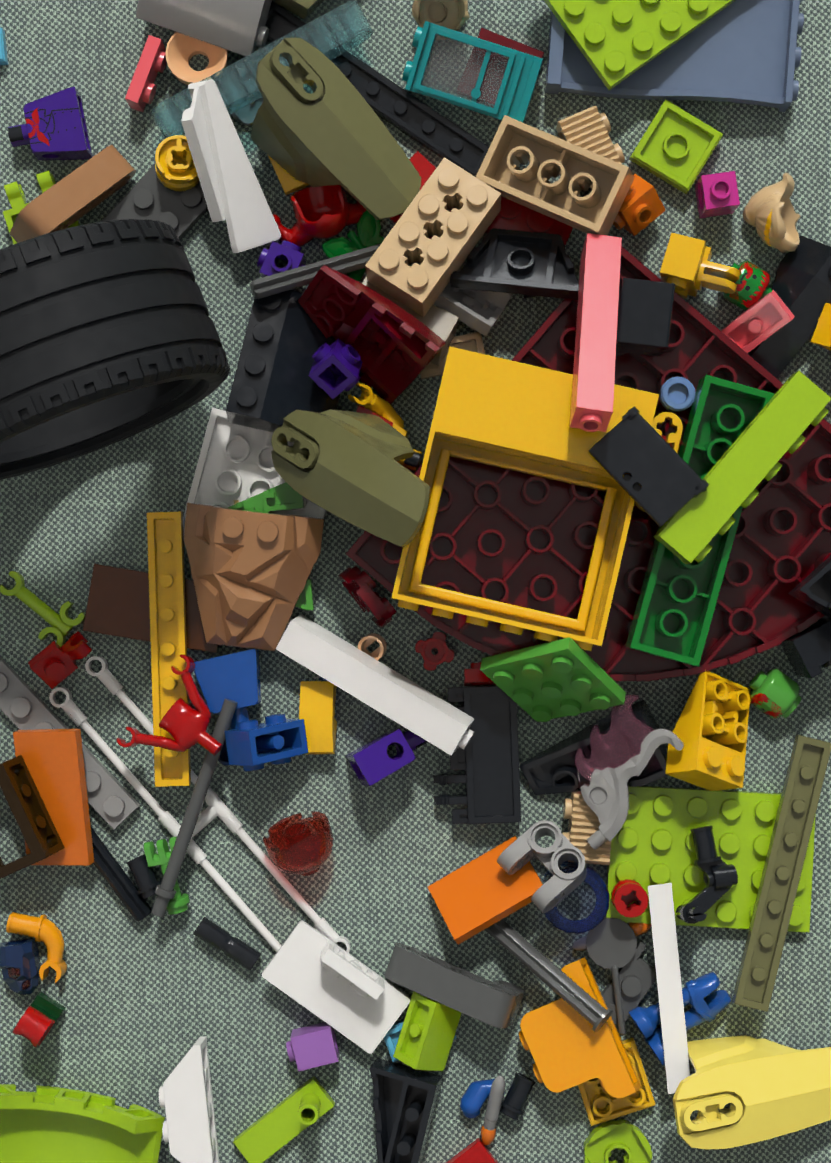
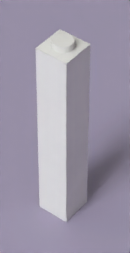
[276,614,475,756]

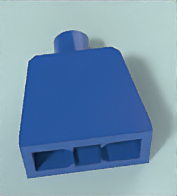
[194,649,261,730]

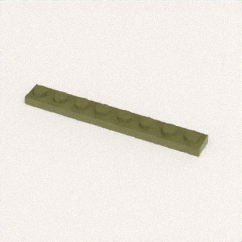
[732,734,831,1012]

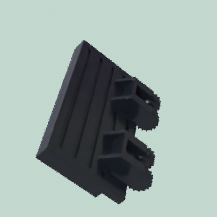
[433,686,521,824]

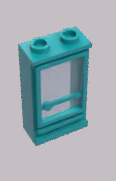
[402,21,544,123]

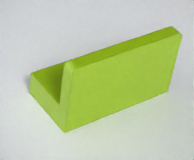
[393,991,461,1071]

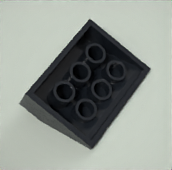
[226,290,341,433]

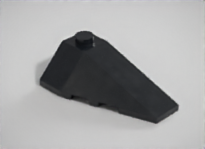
[748,235,831,378]
[519,700,668,795]

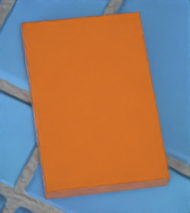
[428,836,543,945]

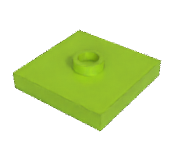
[629,99,723,194]

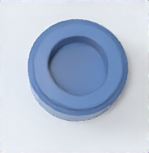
[659,376,695,412]

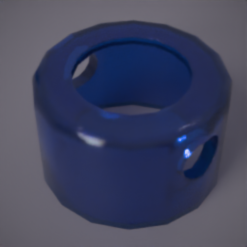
[541,861,610,934]

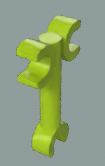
[0,571,86,647]

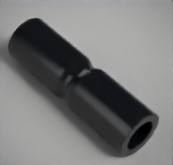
[193,917,261,971]

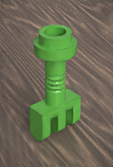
[144,836,190,915]

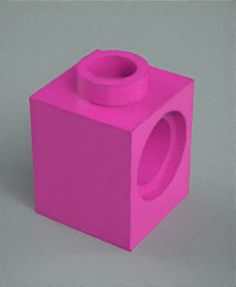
[695,171,740,218]

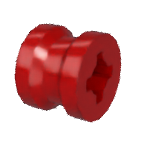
[611,879,648,918]

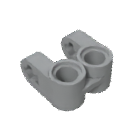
[497,820,587,913]

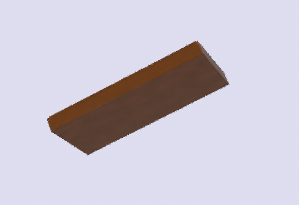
[83,564,219,653]

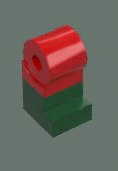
[12,992,66,1048]

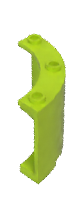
[0,1084,165,1163]

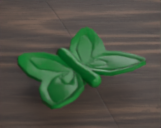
[322,210,385,282]

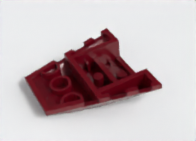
[298,265,446,404]

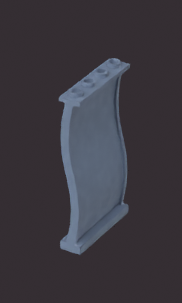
[545,0,804,112]

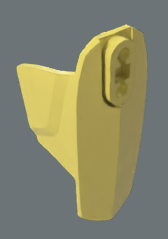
[673,1035,831,1150]

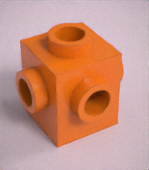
[613,174,666,236]

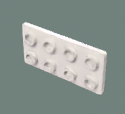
[262,920,410,1054]

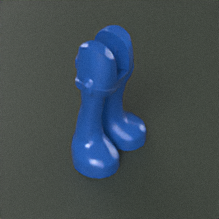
[628,972,731,1066]

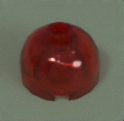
[263,811,334,876]

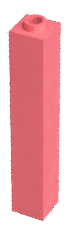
[570,233,622,432]

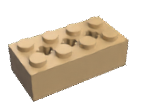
[476,115,635,235]
[365,157,502,317]

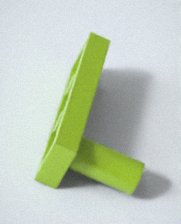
[233,1076,335,1163]

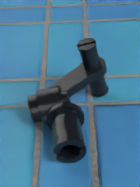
[676,826,738,924]

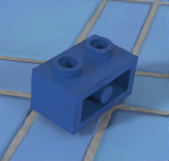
[224,714,308,771]

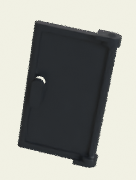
[588,406,710,527]

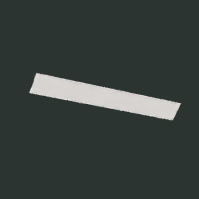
[647,882,690,1094]

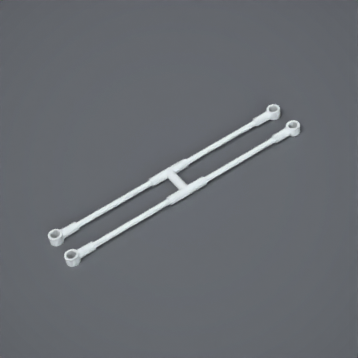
[49,656,351,953]

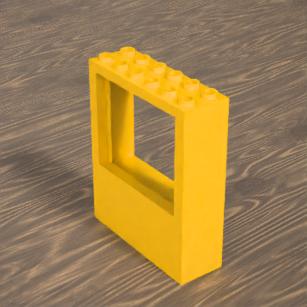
[391,346,659,651]

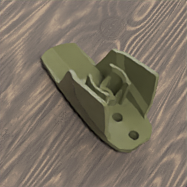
[251,38,421,220]
[271,409,430,547]

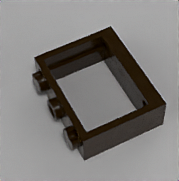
[0,755,65,879]

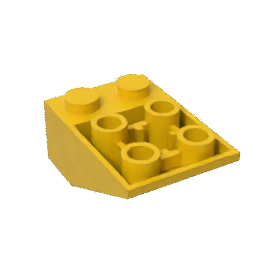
[665,670,751,791]

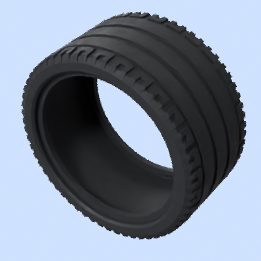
[0,219,230,480]

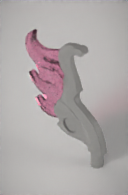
[575,694,684,850]

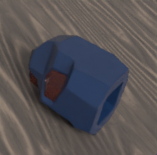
[0,938,41,995]

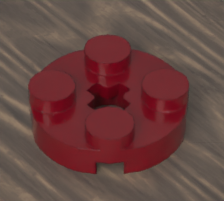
[338,566,397,628]

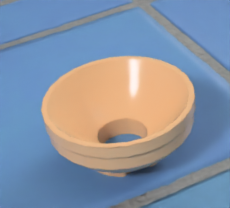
[166,32,228,85]

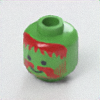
[749,668,802,719]

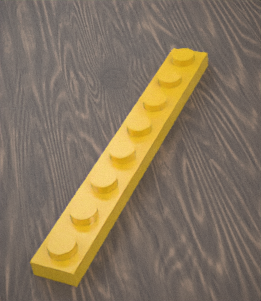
[147,511,191,787]

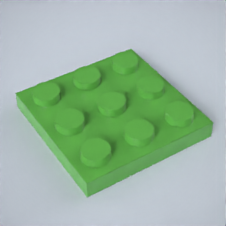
[480,637,626,722]

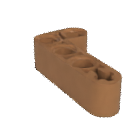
[10,145,136,243]

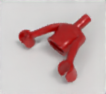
[117,654,223,756]

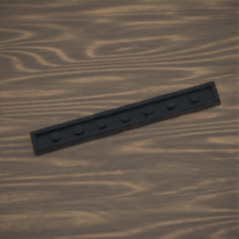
[265,1,489,177]

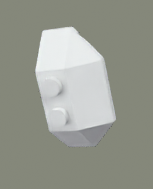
[159,1036,220,1163]

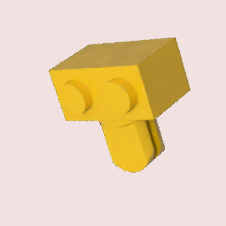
[660,233,741,299]

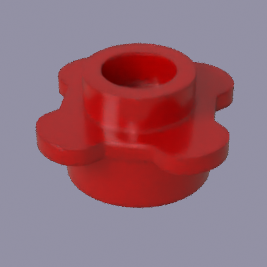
[415,632,454,671]

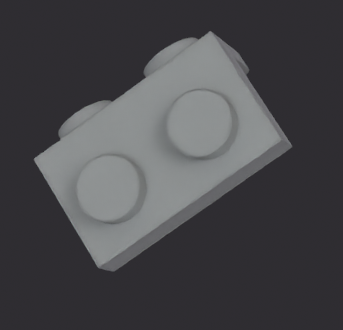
[434,262,513,336]

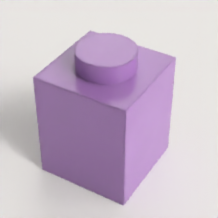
[286,1022,340,1071]

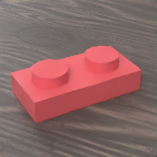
[125,35,167,112]
[720,290,795,353]

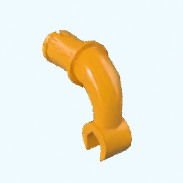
[6,912,67,983]

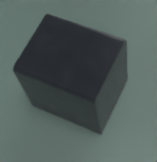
[616,278,676,357]

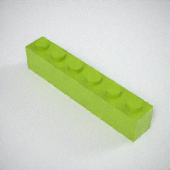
[653,371,831,564]

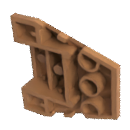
[184,503,324,651]

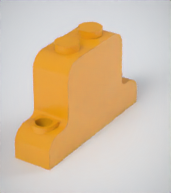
[519,957,642,1098]

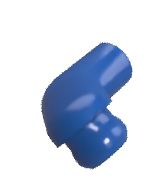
[460,1079,505,1118]

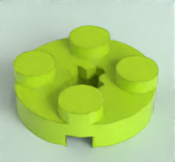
[583,1119,652,1163]

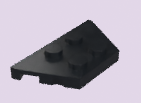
[450,228,579,300]

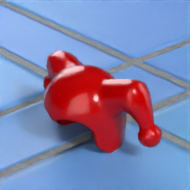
[273,185,366,248]

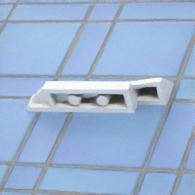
[181,79,281,254]

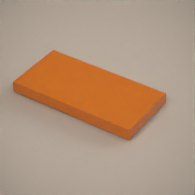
[13,729,94,866]

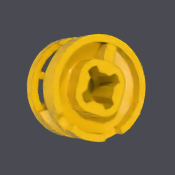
[155,135,199,191]

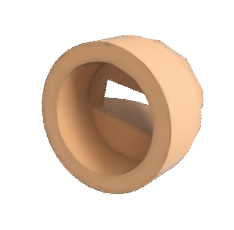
[358,633,387,661]

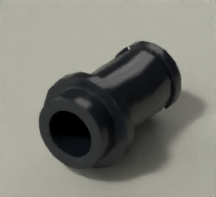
[126,854,162,900]
[500,1072,536,1120]

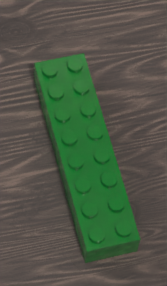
[625,375,774,667]

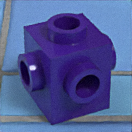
[257,240,306,291]
[308,338,363,399]

